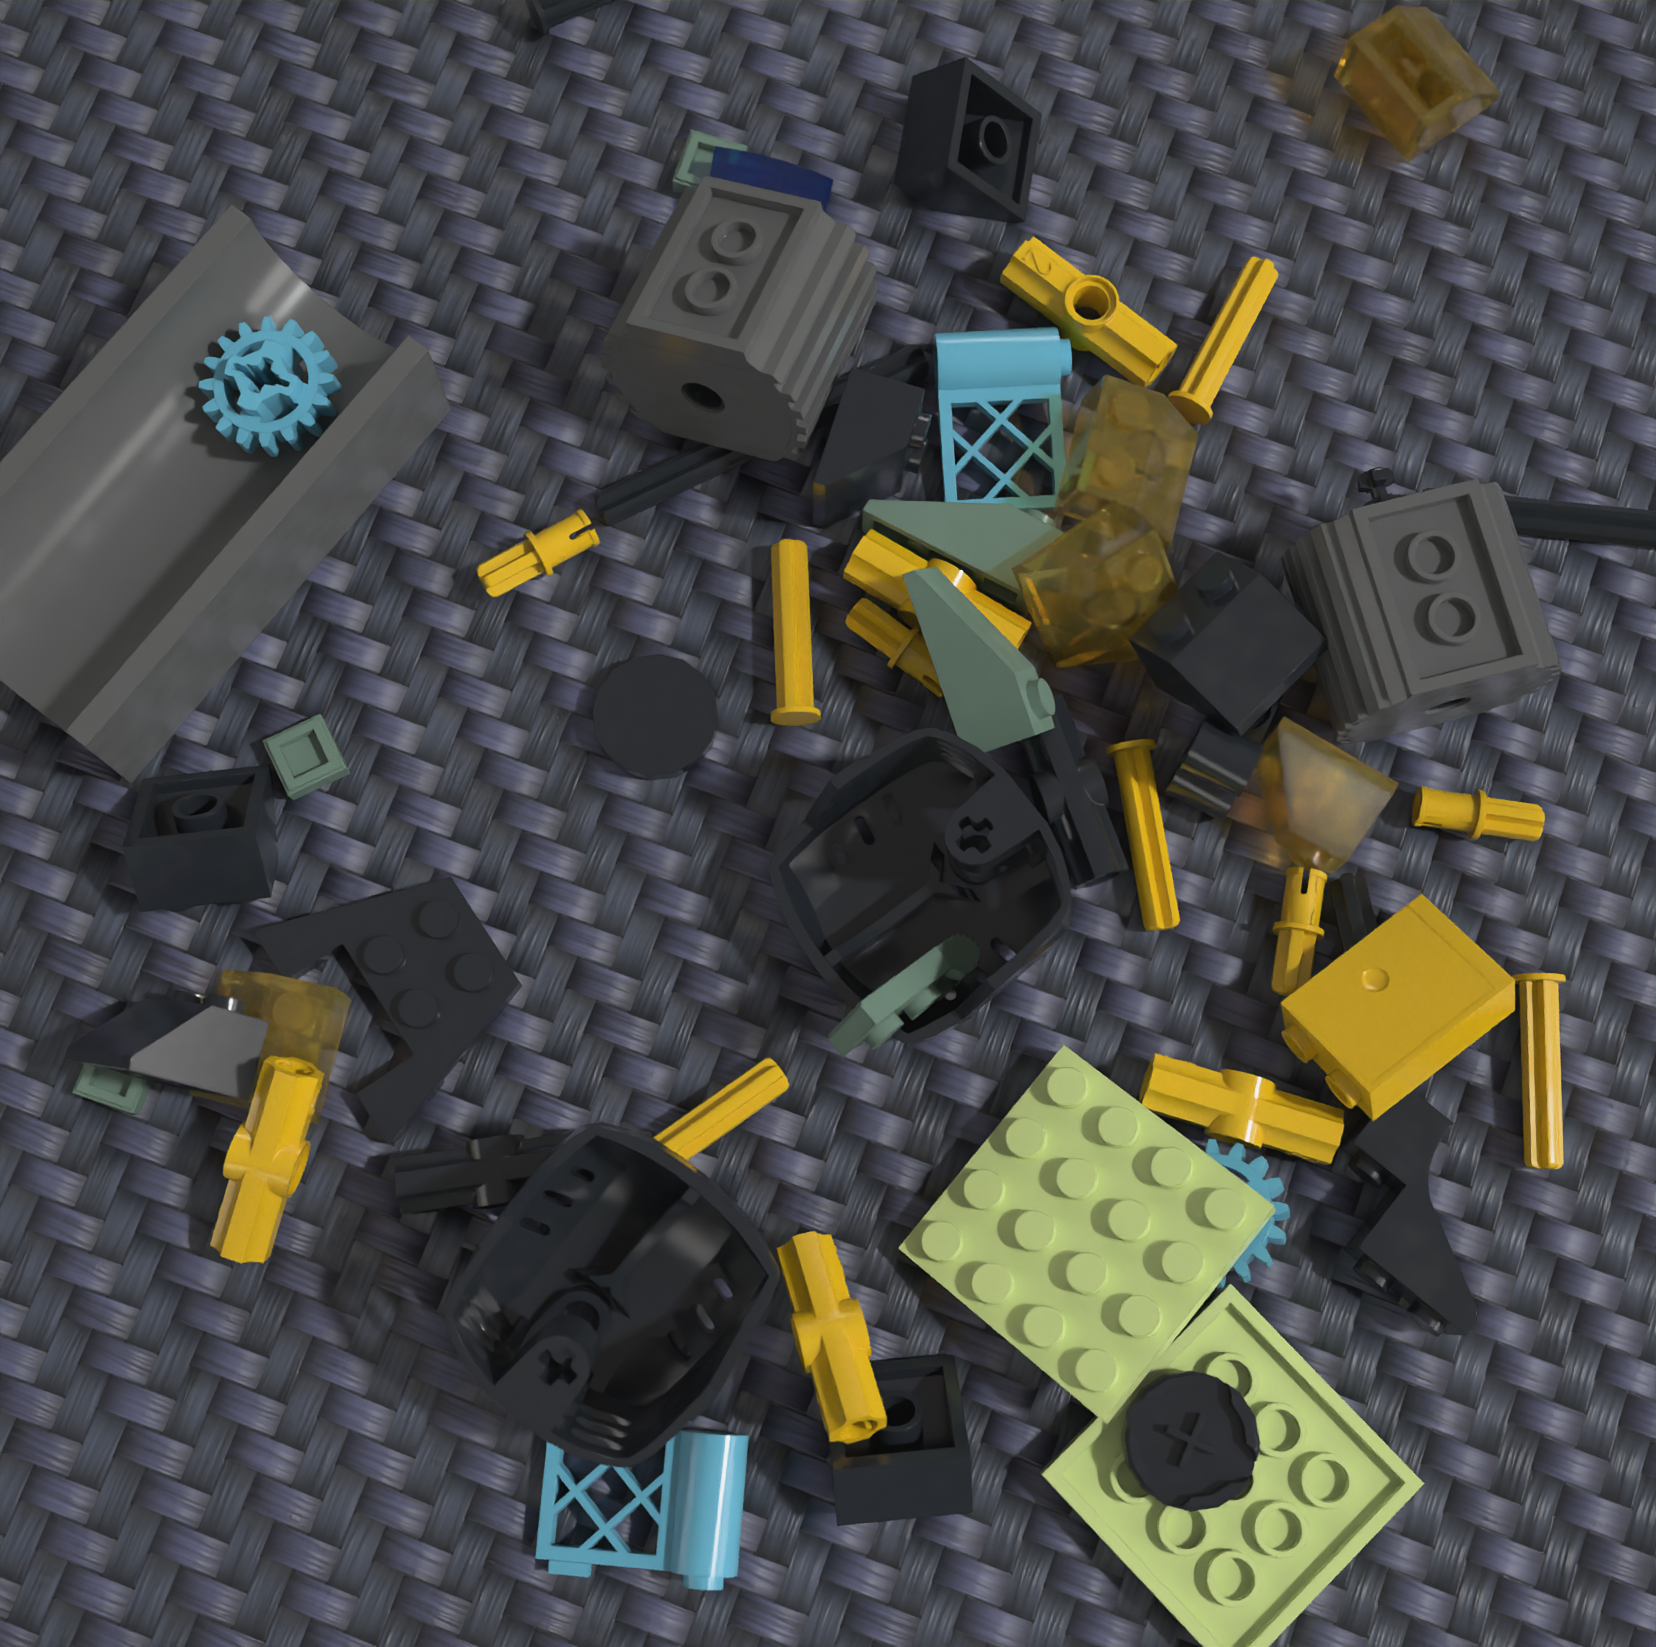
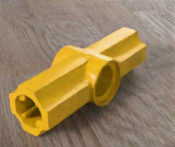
[1000,237,1177,391]
[843,528,1032,649]
[1139,1053,1344,1165]
[210,1055,325,1263]
[777,1231,887,1444]

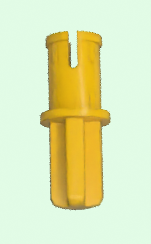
[476,508,600,598]
[845,598,944,698]
[1411,786,1545,842]
[1271,867,1328,997]

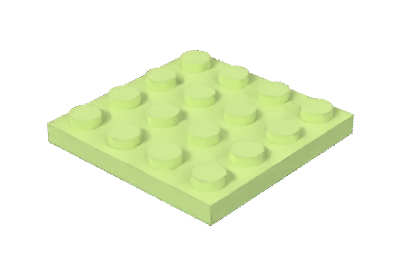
[898,1045,1276,1424]
[1039,1284,1424,1647]

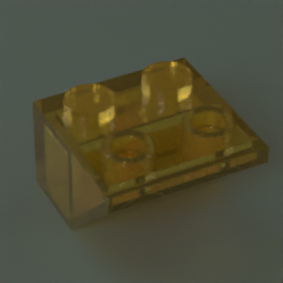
[1334,6,1502,163]

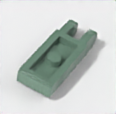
[828,933,982,1058]

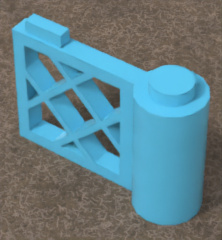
[933,327,1079,511]
[535,1429,749,1590]

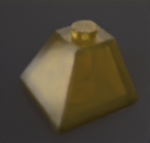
[1255,717,1399,875]
[189,969,351,1124]

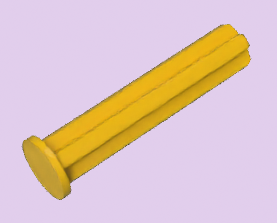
[1166,256,1278,425]
[771,539,821,726]
[1105,739,1180,931]
[1512,973,1566,1170]
[651,1058,789,1161]

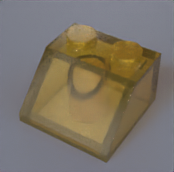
[1053,374,1199,549]
[1012,500,1179,668]

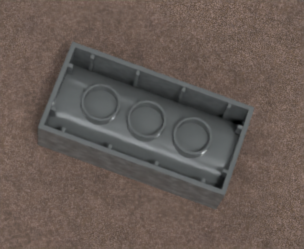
[0,204,451,783]

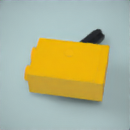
[1280,873,1515,1121]

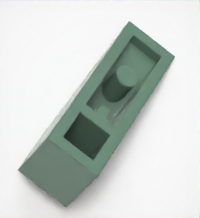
[861,499,1065,615]
[903,567,1055,752]

